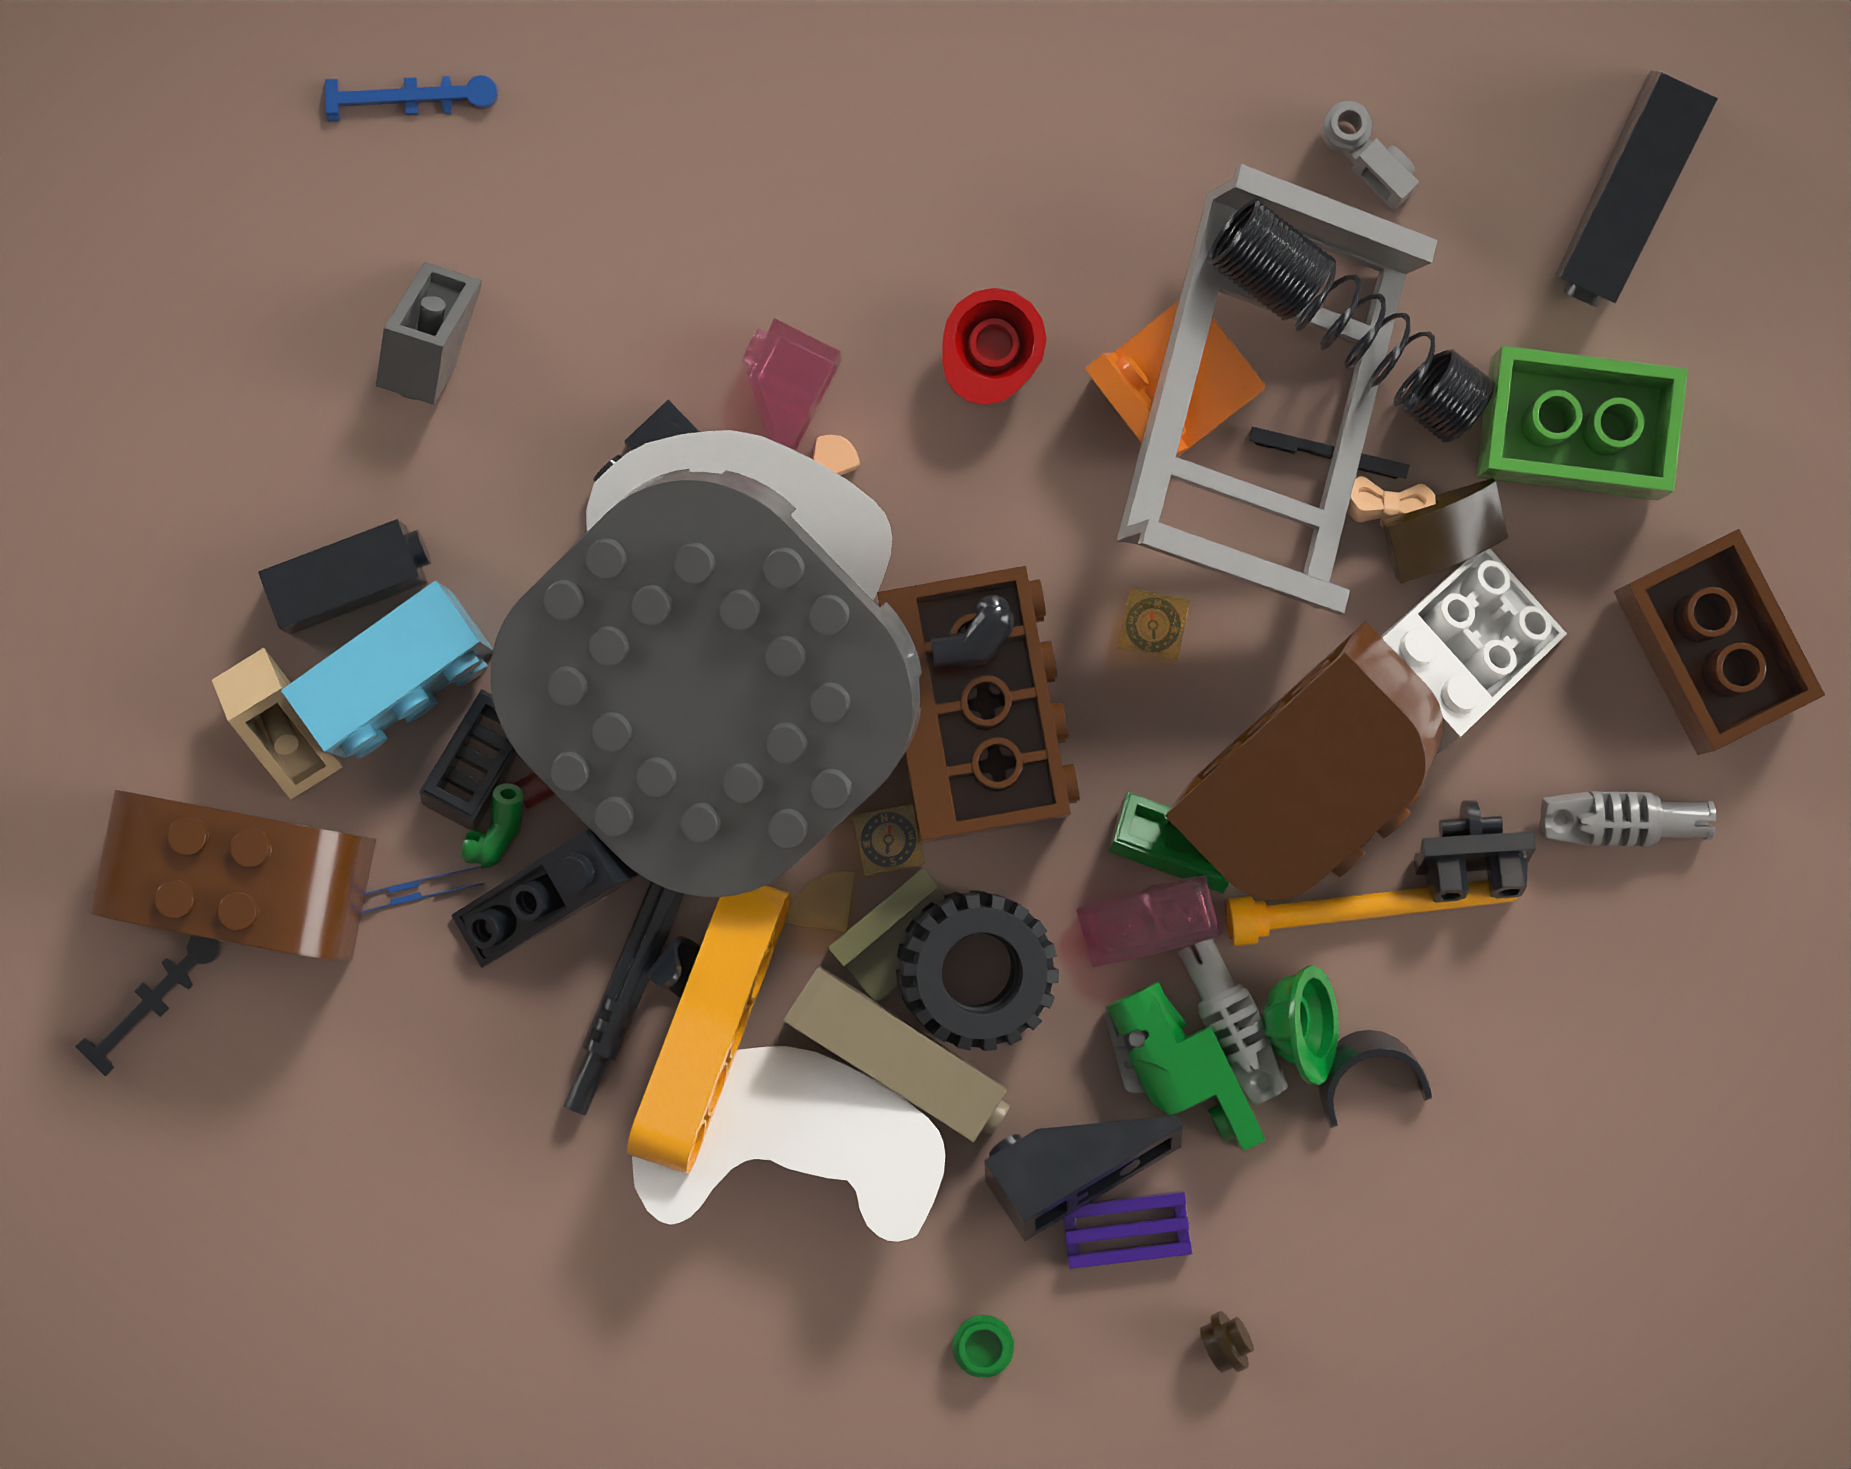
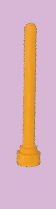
[1225,880,1518,947]

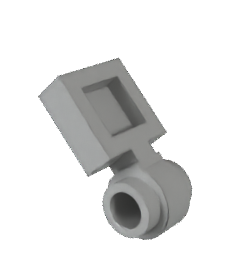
[1321,101,1419,212]

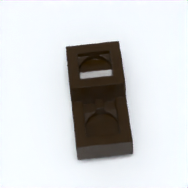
[1382,478,1508,584]

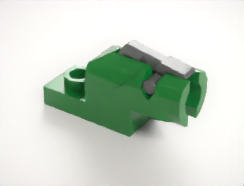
[1104,982,1266,1151]

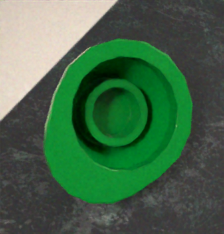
[1262,965,1339,1085]

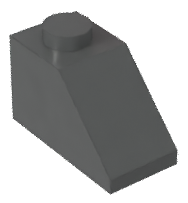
[376,262,482,405]

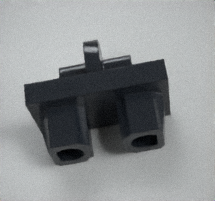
[1414,800,1536,903]

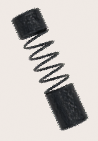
[1207,199,1494,443]

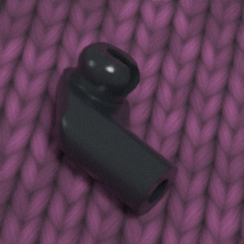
[931,595,1014,668]

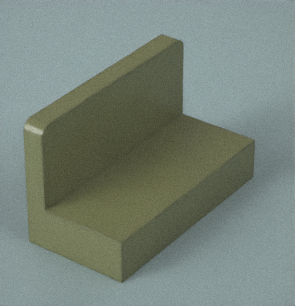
[828,868,945,1002]

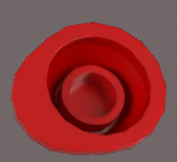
[942,288,1047,406]

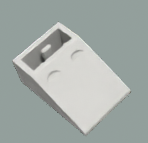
[1381,549,1567,754]

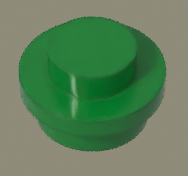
[952,1314,1014,1378]

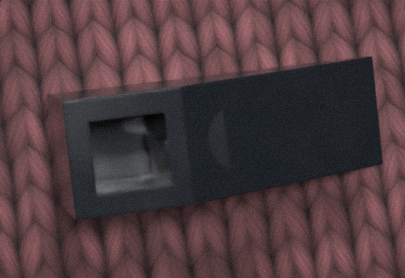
[451,828,640,968]

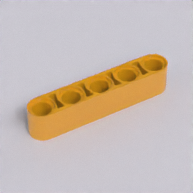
[627,885,791,1174]

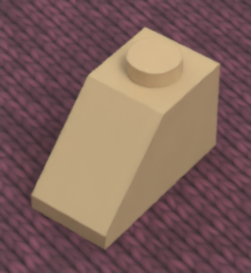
[212,648,343,800]

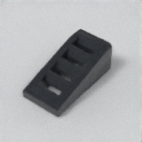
[419,689,518,830]

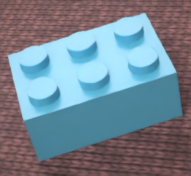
[281,580,493,760]

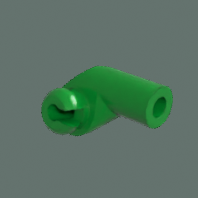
[461,783,524,869]

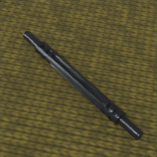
[563,881,685,1115]

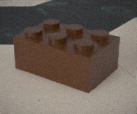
[1613,529,1825,755]

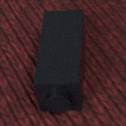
[258,519,431,635]

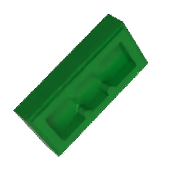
[1108,792,1230,894]

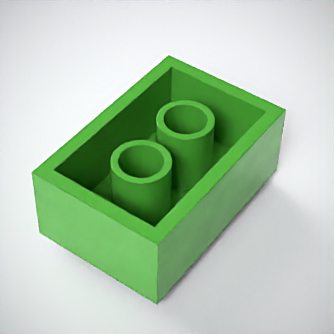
[1476,346,1688,501]

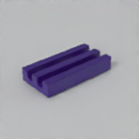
[1063,1191,1193,1269]

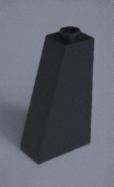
[1556,70,1718,307]

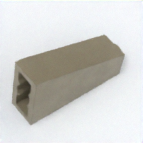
[783,966,1011,1142]

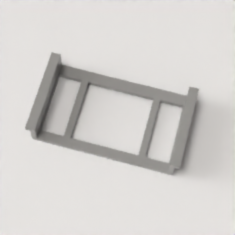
[1116,164,1437,615]

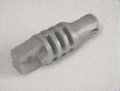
[1540,791,1716,847]
[1177,935,1288,1105]

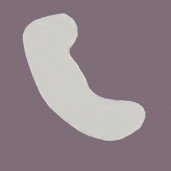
[586,430,892,601]
[632,1046,946,1242]

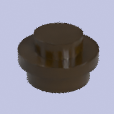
[1200,1311,1254,1373]

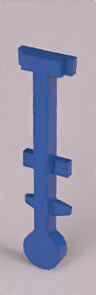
[324,75,498,122]

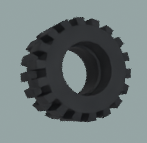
[896,890,1059,1051]

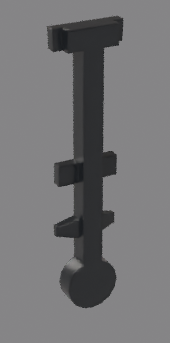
[75,935,221,1076]

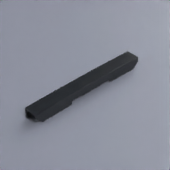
[1249,426,1410,479]

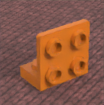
[1084,300,1265,457]

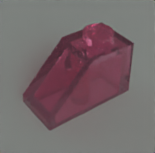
[743,318,842,451]

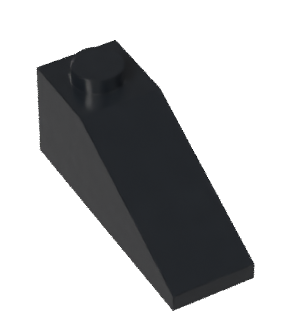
[984,1116,1183,1241]

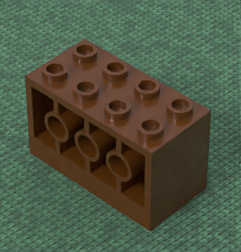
[877,566,1080,844]

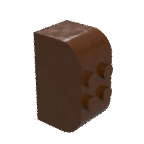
[1165,621,1444,900]
[90,790,376,960]

